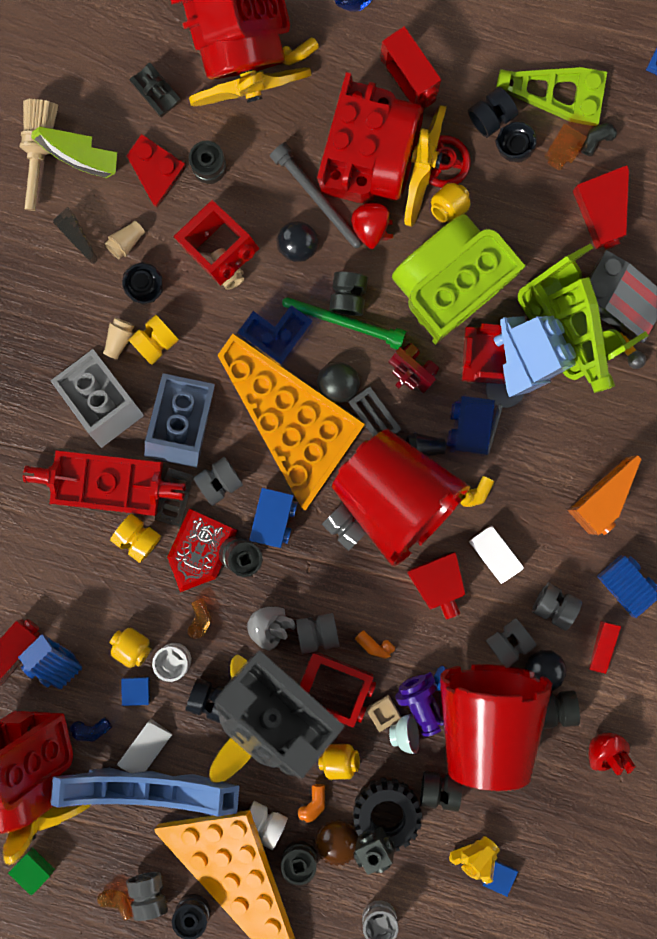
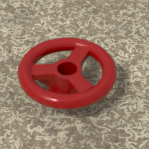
[429,135,471,188]

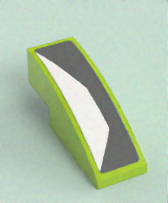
[31,127,117,178]

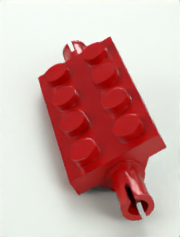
[23,451,186,516]

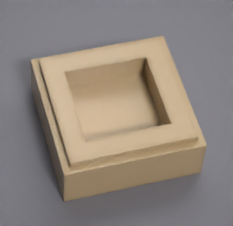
[366,695,402,732]

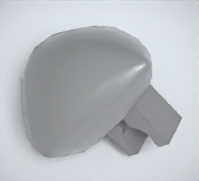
[247,607,296,651]

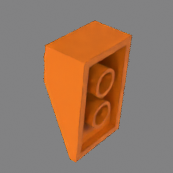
[567,455,641,535]

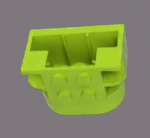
[392,214,525,345]

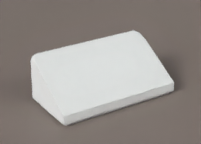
[469,525,524,584]
[117,719,172,773]

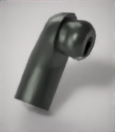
[580,123,617,156]

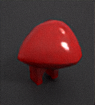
[351,203,393,249]
[588,732,636,776]

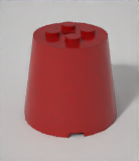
[332,429,470,567]
[440,664,552,791]

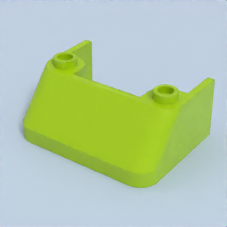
[518,244,649,380]

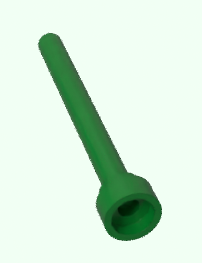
[282,297,407,350]

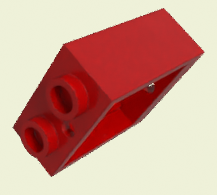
[380,26,441,109]
[173,200,259,286]
[299,652,376,728]

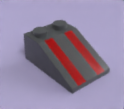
[589,250,657,343]

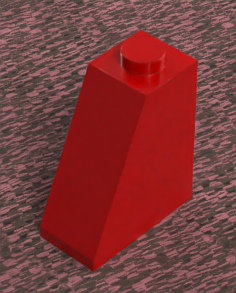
[573,165,629,250]
[0,619,41,686]

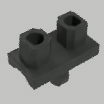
[129,62,181,118]

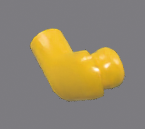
[282,37,319,66]
[459,476,495,507]

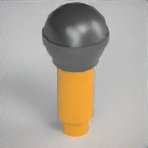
[620,332,646,369]

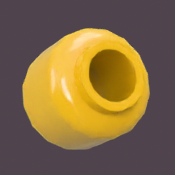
[431,183,471,223]
[110,628,151,668]
[318,744,360,780]

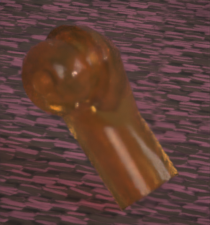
[187,598,212,639]
[97,889,133,921]

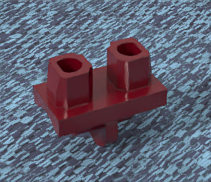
[388,343,439,393]

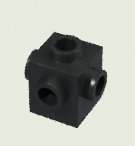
[354,826,396,875]

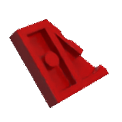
[126,134,186,208]

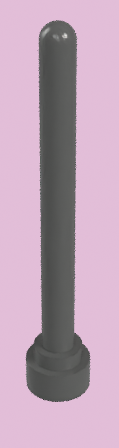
[270,142,362,248]

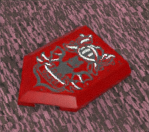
[167,508,238,592]

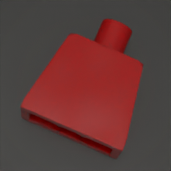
[406,552,465,620]

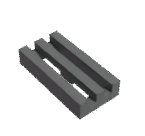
[348,387,401,437]

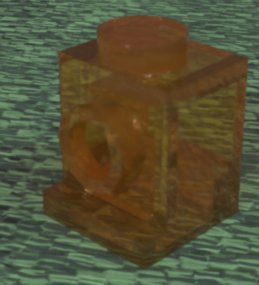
[544,124,587,170]

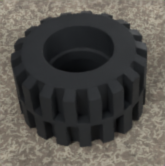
[353,778,422,852]

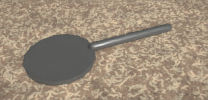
[484,383,524,455]

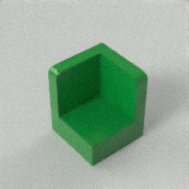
[8,847,55,895]

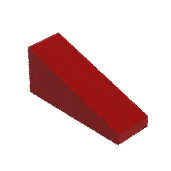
[589,621,621,674]

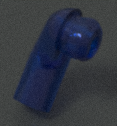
[70,717,112,742]

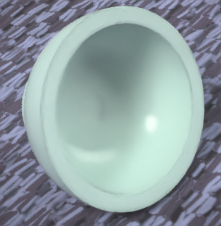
[389,714,419,754]

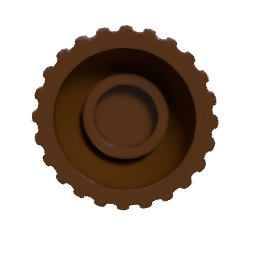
[315,819,359,866]

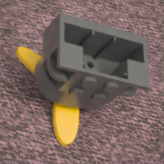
[209,650,344,783]

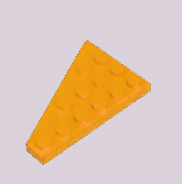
[217,333,365,510]
[154,810,295,939]

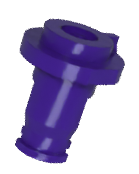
[395,672,444,737]

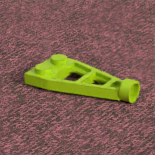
[496,67,607,127]
[548,277,615,393]

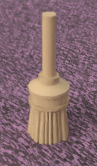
[19,99,58,211]

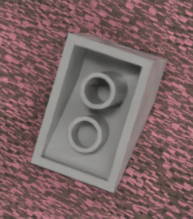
[51,349,144,448]

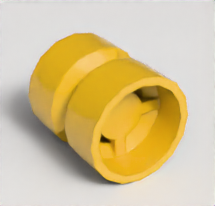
[128,314,179,365]
[110,513,161,563]

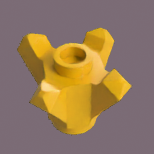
[449,836,500,884]

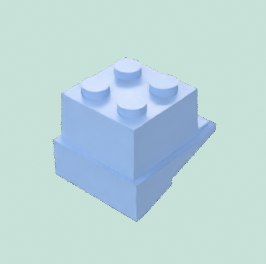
[493,316,576,397]

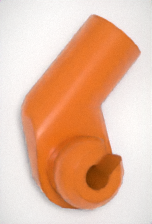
[355,630,395,659]
[297,784,325,823]

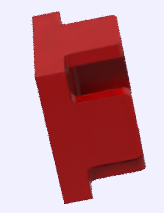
[462,324,507,384]

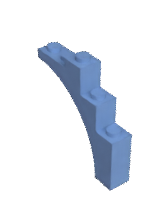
[51,767,239,816]

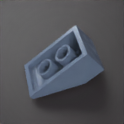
[144,373,215,468]

